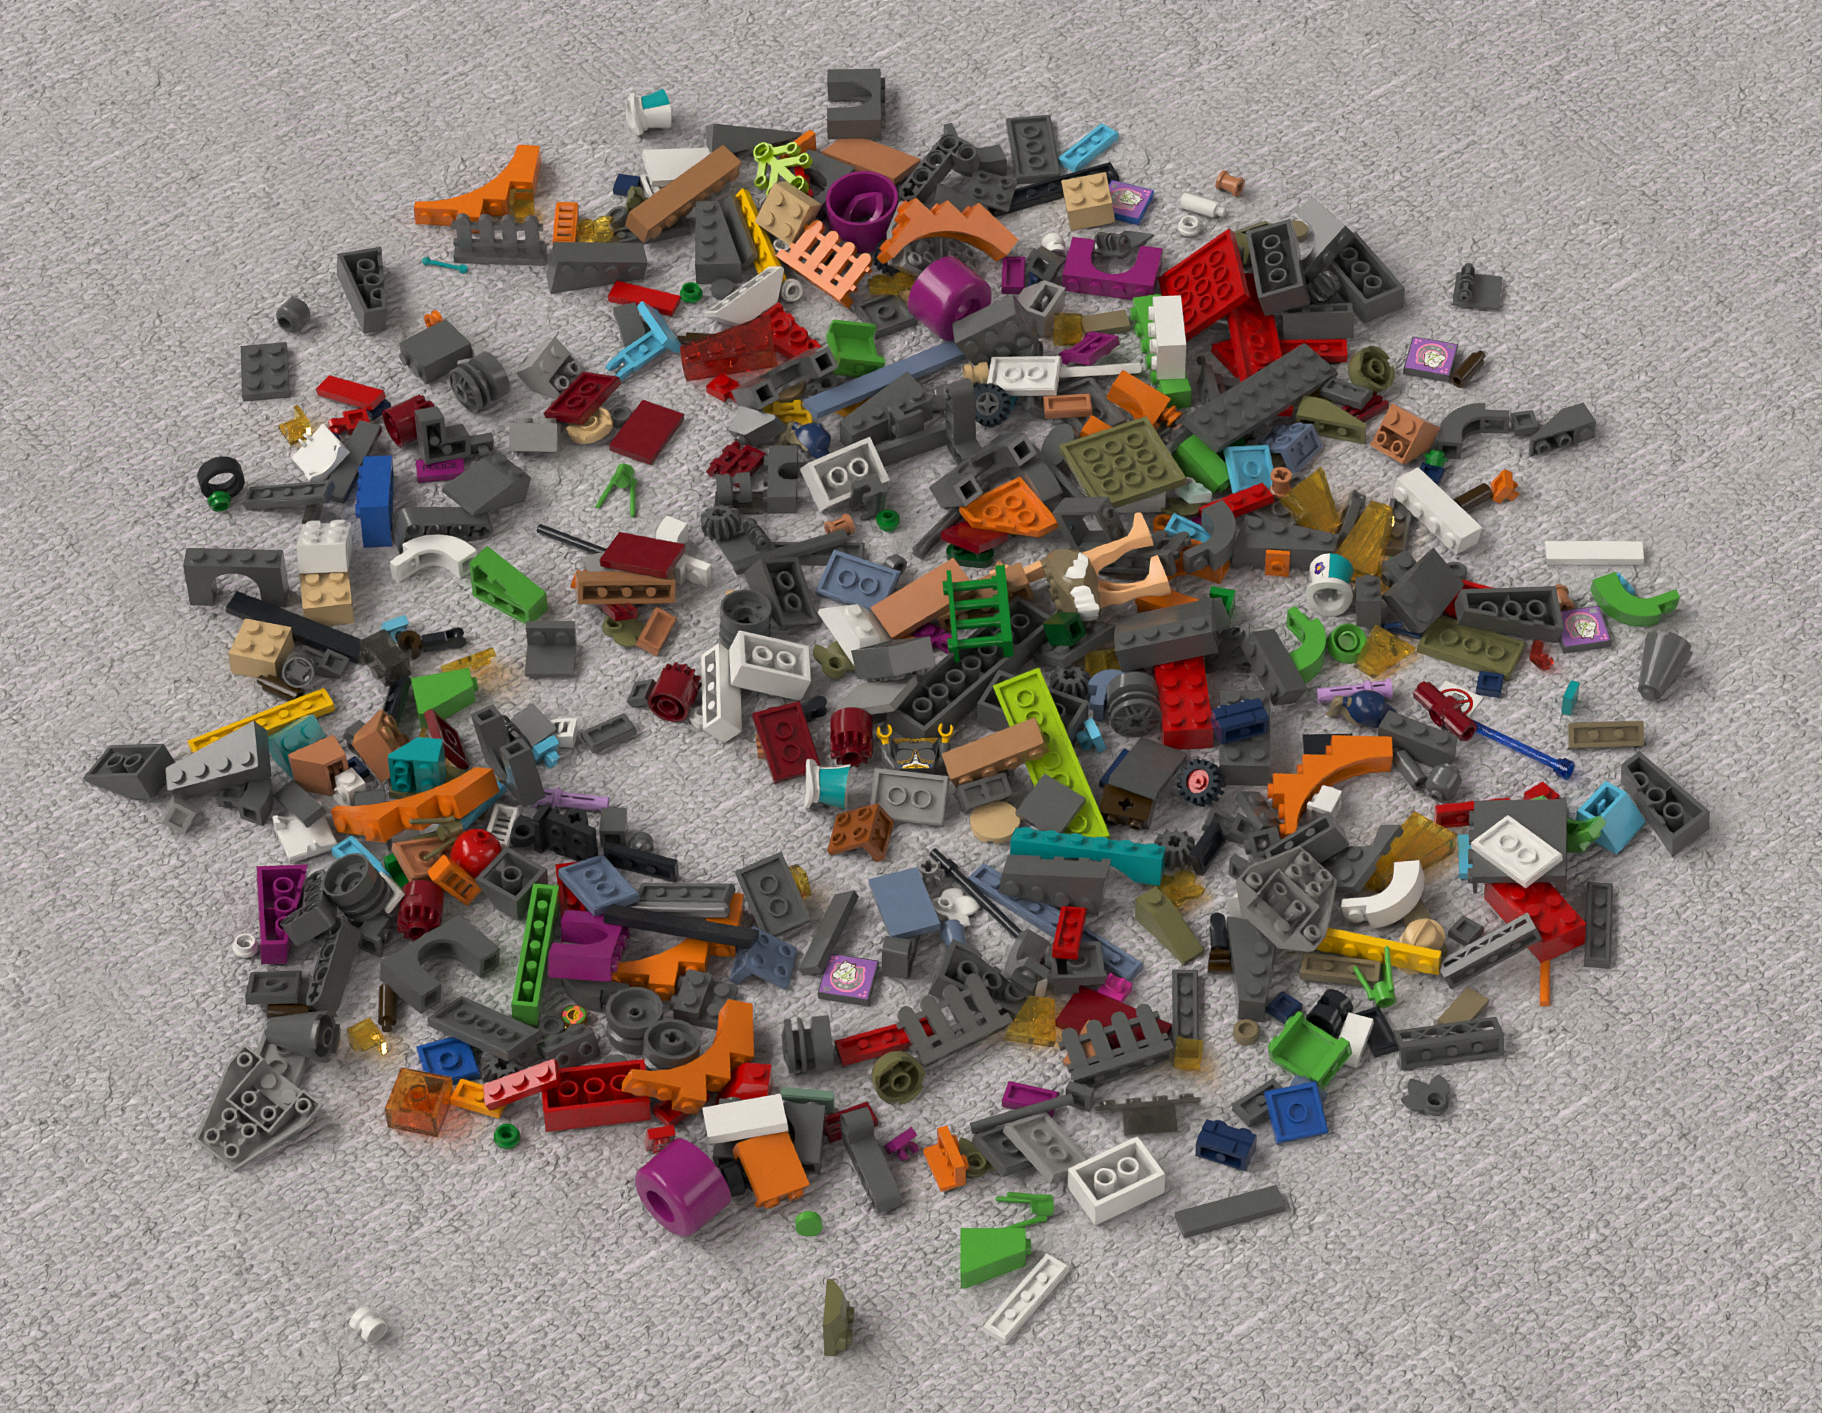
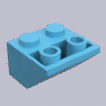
[1576,781,1646,855]

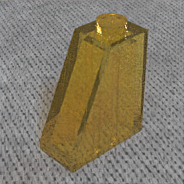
[1279,467,1341,534]

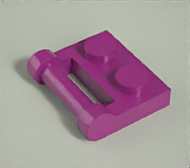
[1058,332,1120,366]

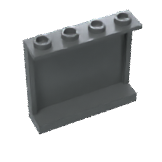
[1467,799,1568,894]

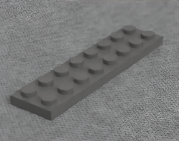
[1182,343,1338,453]

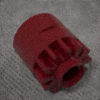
[382,394,435,447]
[648,662,702,722]
[830,707,873,767]
[397,880,445,941]

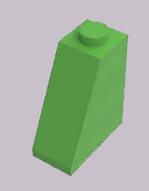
[1172,434,1231,495]
[411,668,479,731]
[960,1228,1031,1288]

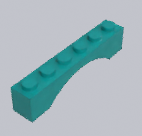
[1010,827,1166,886]

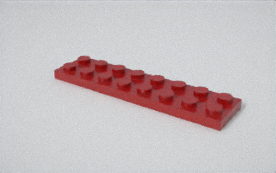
[1226,273,1294,417]

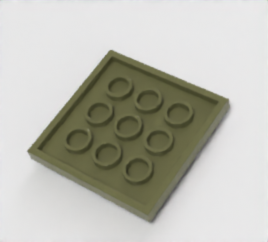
[1059,416,1186,509]

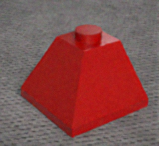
[716,1063,773,1105]

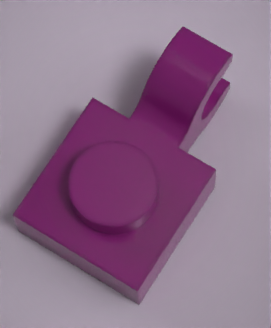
[911,622,952,654]

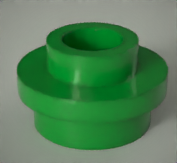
[680,282,703,303]
[1424,449,1448,467]
[207,491,231,512]
[876,509,900,532]
[494,1123,520,1149]

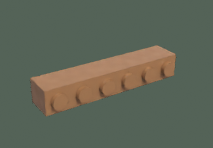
[625,145,742,243]

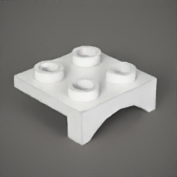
[291,424,350,482]
[272,801,338,864]

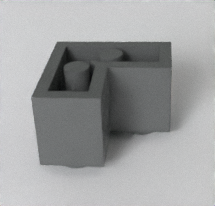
[414,406,471,465]

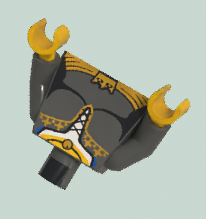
[876,723,954,775]

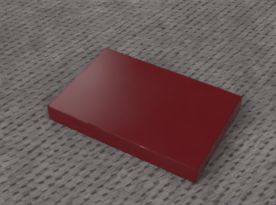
[544,372,622,425]
[609,399,684,465]
[599,532,686,579]
[752,701,821,784]

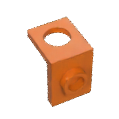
[1265,550,1290,577]

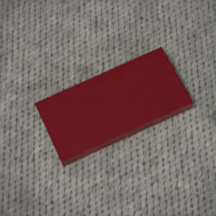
[1055,985,1172,1050]

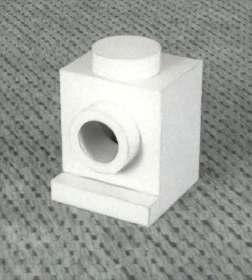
[333,768,366,806]
[1306,785,1342,822]

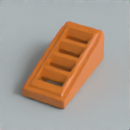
[552,202,579,244]
[428,855,482,906]

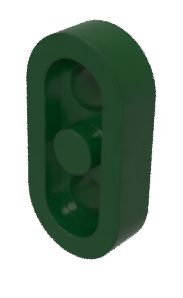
[946,544,994,568]

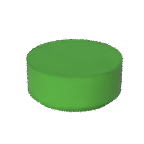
[795,1211,822,1237]

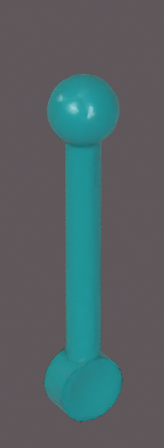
[422,257,468,274]

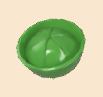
[1326,624,1368,664]

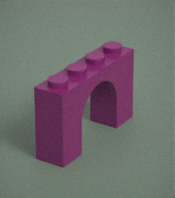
[1062,237,1163,300]
[548,910,631,982]

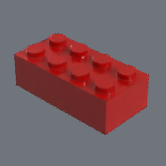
[1153,656,1214,750]
[1484,882,1586,963]
[541,1059,651,1132]

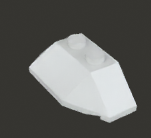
[703,266,784,327]
[818,604,892,665]

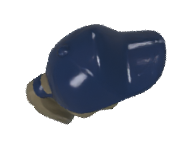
[775,421,831,459]
[1326,690,1397,728]

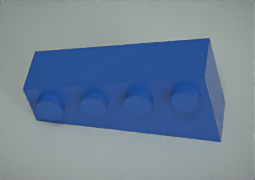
[355,455,394,548]

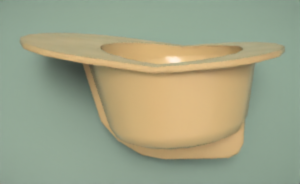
[1397,918,1445,975]

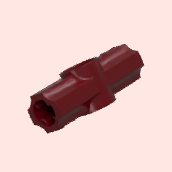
[1413,681,1477,741]

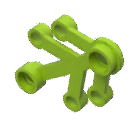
[753,142,813,196]

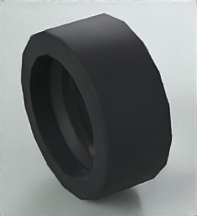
[197,456,245,498]

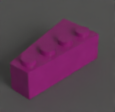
[256,864,308,965]

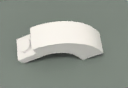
[656,515,712,587]
[390,534,477,583]
[1341,860,1425,929]

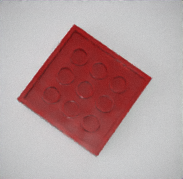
[1158,228,1250,342]

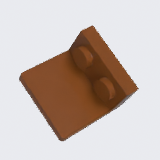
[827,803,894,862]

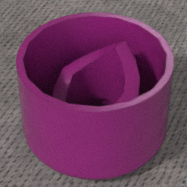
[826,171,899,254]
[908,256,992,341]
[635,1138,731,1237]

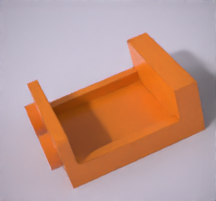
[731,1131,810,1210]

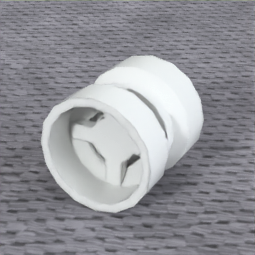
[1042,233,1068,261]
[349,1306,388,1344]

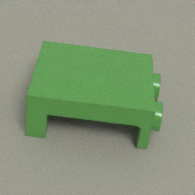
[826,320,885,377]
[1268,1011,1352,1090]

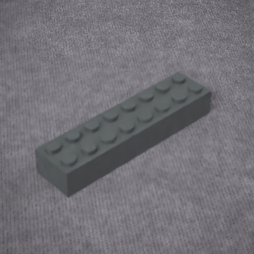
[887,596,1051,738]

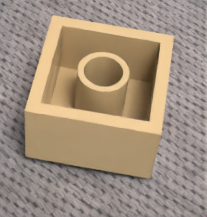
[1061,172,1115,231]
[755,181,822,245]
[300,571,354,626]
[228,618,294,678]

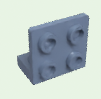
[1257,422,1323,473]
[729,926,797,990]

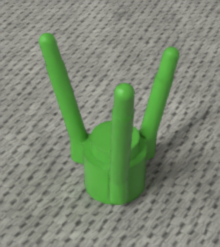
[596,463,637,517]
[1353,946,1396,1008]
[995,1192,1054,1228]

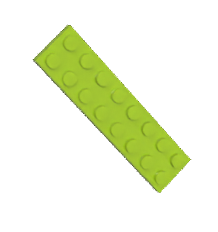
[993,667,1111,840]

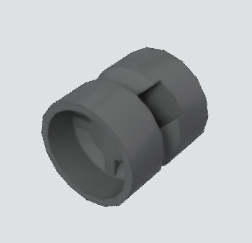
[716,472,752,506]
[282,650,316,688]

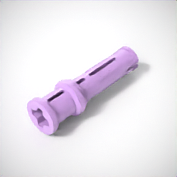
[1316,678,1393,704]
[532,787,610,812]

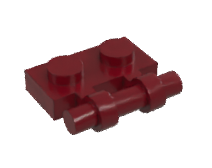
[706,441,766,489]

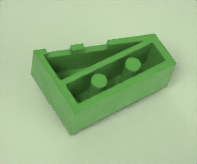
[469,546,548,624]

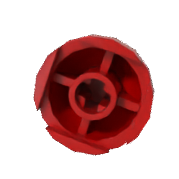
[450,829,502,878]

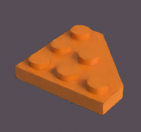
[959,477,1059,538]

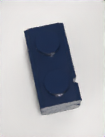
[1211,698,1269,745]
[1195,1119,1257,1172]

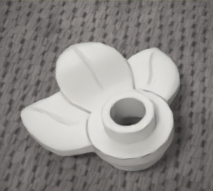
[932,888,981,927]

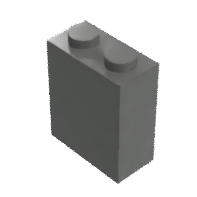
[399,319,473,384]

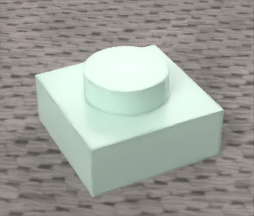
[1179,483,1212,504]

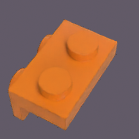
[923,1125,969,1192]

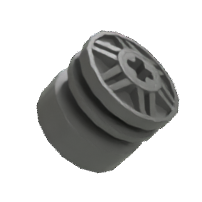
[449,351,510,413]
[719,589,772,650]
[1106,672,1162,738]
[322,853,391,922]
[781,1015,834,1074]

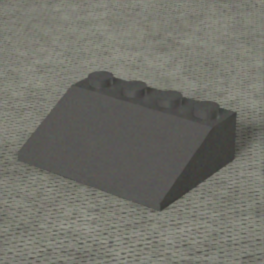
[1114,598,1219,672]

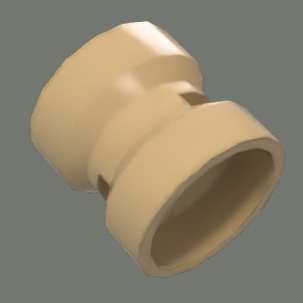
[963,362,989,386]

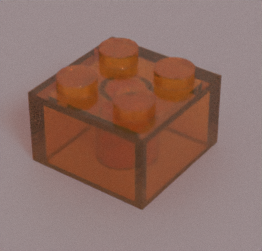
[385,1067,453,1137]

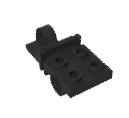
[511,803,598,862]

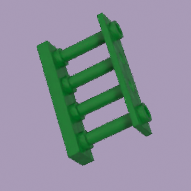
[942,565,1014,662]

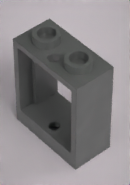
[1052,497,1128,550]

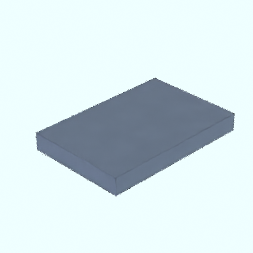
[815,550,901,612]
[558,854,639,917]
[868,867,941,939]

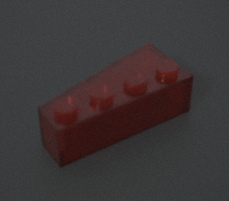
[680,313,778,382]

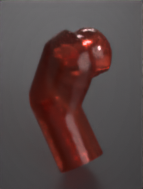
[1529,640,1554,671]

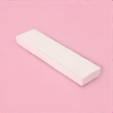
[1059,362,1141,378]
[1545,541,1644,565]
[983,1253,1069,1345]

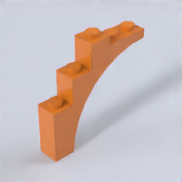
[414,145,541,234]
[877,198,1019,264]
[1267,735,1393,839]
[330,767,499,843]
[611,893,745,1001]
[622,999,754,1114]

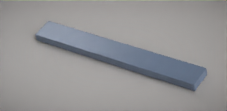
[803,340,966,419]
[968,863,1143,982]

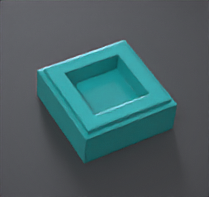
[1561,680,1580,716]

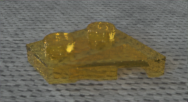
[867,272,915,295]
[1353,624,1416,679]
[440,647,496,672]
[1004,995,1056,1047]

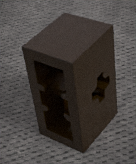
[1099,784,1156,831]

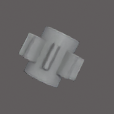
[917,858,945,890]

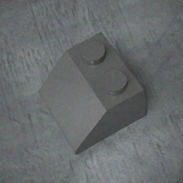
[476,846,548,921]

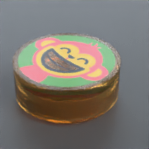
[561,1004,588,1029]

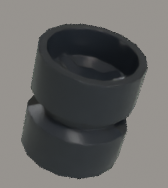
[1306,989,1353,1037]
[720,1161,753,1197]

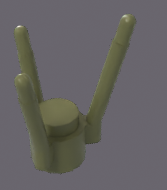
[619,186,648,228]
[409,816,464,861]

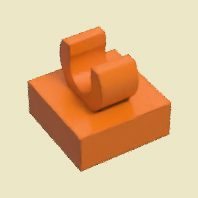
[1491,469,1519,504]

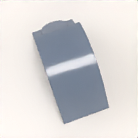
[1088,669,1130,722]

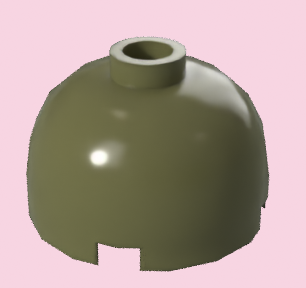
[1348,345,1395,393]
[871,1051,925,1105]

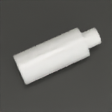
[1180,192,1226,218]

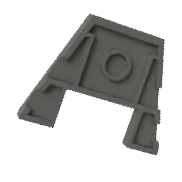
[1320,825,1404,893]

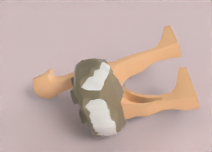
[989,512,1171,624]

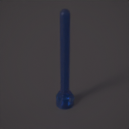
[1471,719,1575,780]

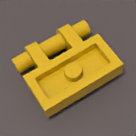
[763,399,812,435]

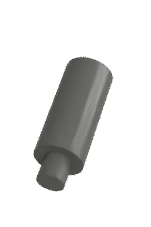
[1392,747,1427,791]

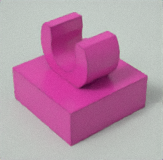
[1097,973,1132,1003]

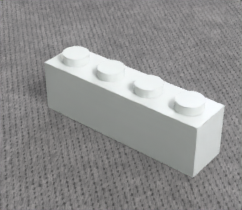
[1392,467,1482,555]
[701,644,742,743]

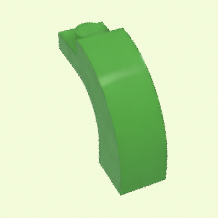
[1590,572,1680,627]
[1287,606,1326,683]
[1530,795,1606,853]

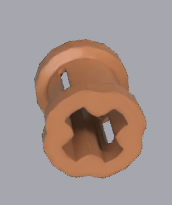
[1215,170,1245,197]
[1270,467,1292,499]
[824,513,855,534]
[1555,584,1575,611]

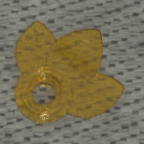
[576,216,614,243]
[1156,871,1205,907]

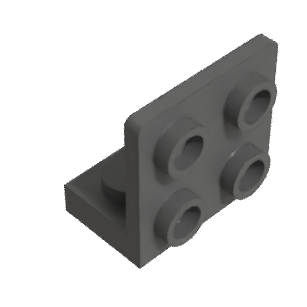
[525,621,577,677]

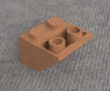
[1371,403,1440,465]
[352,709,410,783]
[288,735,349,796]

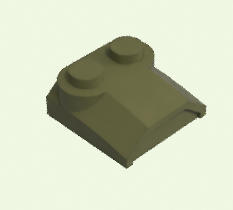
[823,1279,855,1356]

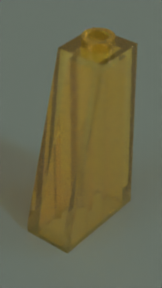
[1335,500,1394,584]
[1365,811,1457,893]

